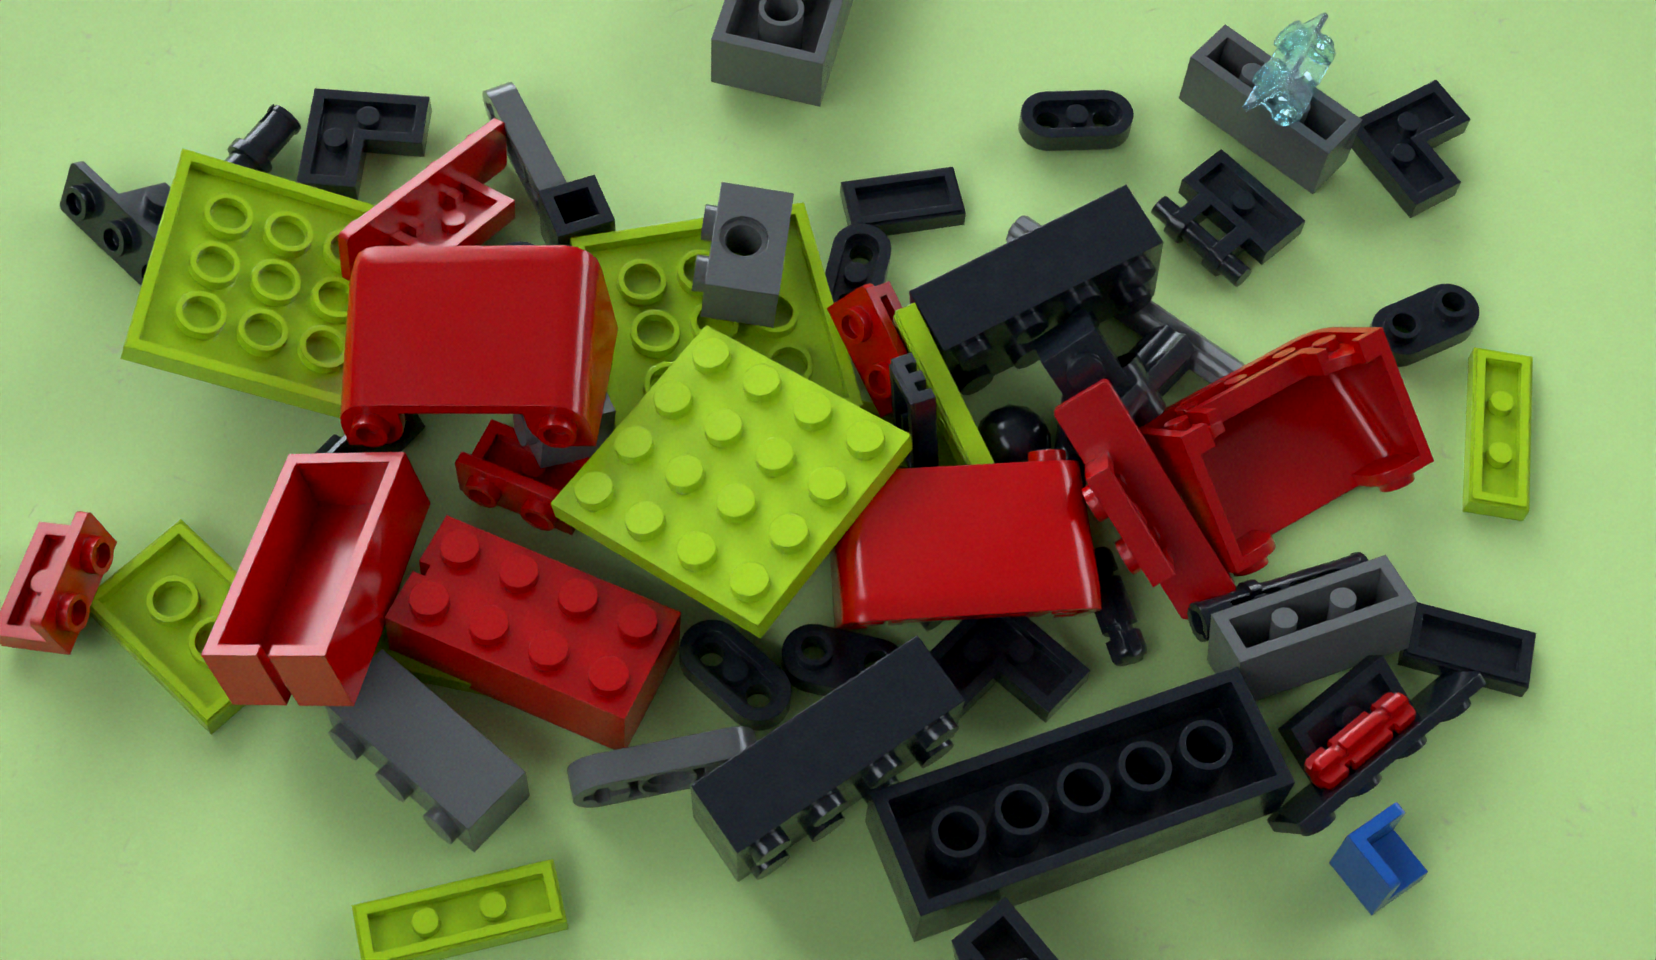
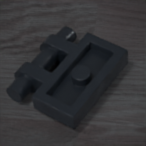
[1151,149,1305,287]

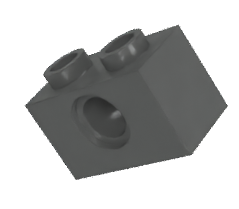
[692,182,794,328]

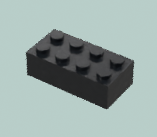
[909,185,1163,395]
[690,635,965,882]

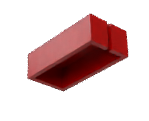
[201,452,431,706]
[384,515,681,750]

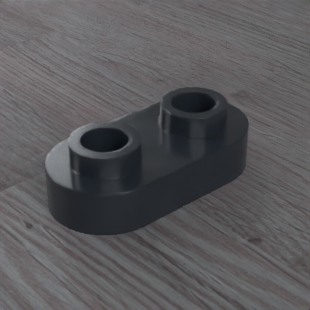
[1018,90,1134,151]
[825,223,891,303]
[1370,284,1480,367]
[679,620,791,731]
[781,624,899,696]

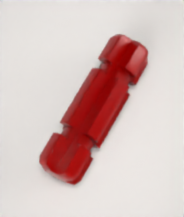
[1304,692,1416,789]

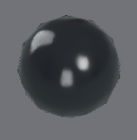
[978,404,1051,463]

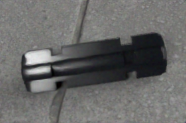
[1094,546,1147,667]

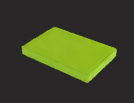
[90,519,245,735]

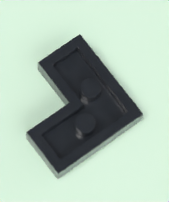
[1352,80,1471,218]
[296,88,432,200]
[930,616,1091,723]

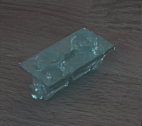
[1243,12,1336,126]

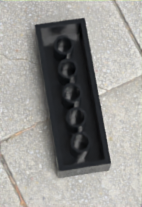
[865,666,1295,942]

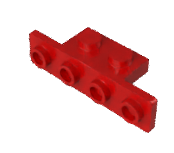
[338,118,515,281]
[1054,379,1236,619]

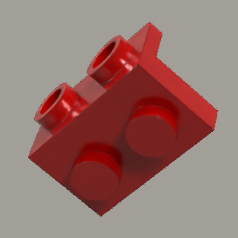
[827,281,908,417]
[455,419,589,535]
[0,511,117,655]

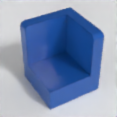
[1329,802,1428,916]

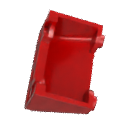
[340,245,618,448]
[1139,327,1434,576]
[830,449,1102,630]

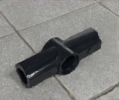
[1058,324,1195,457]

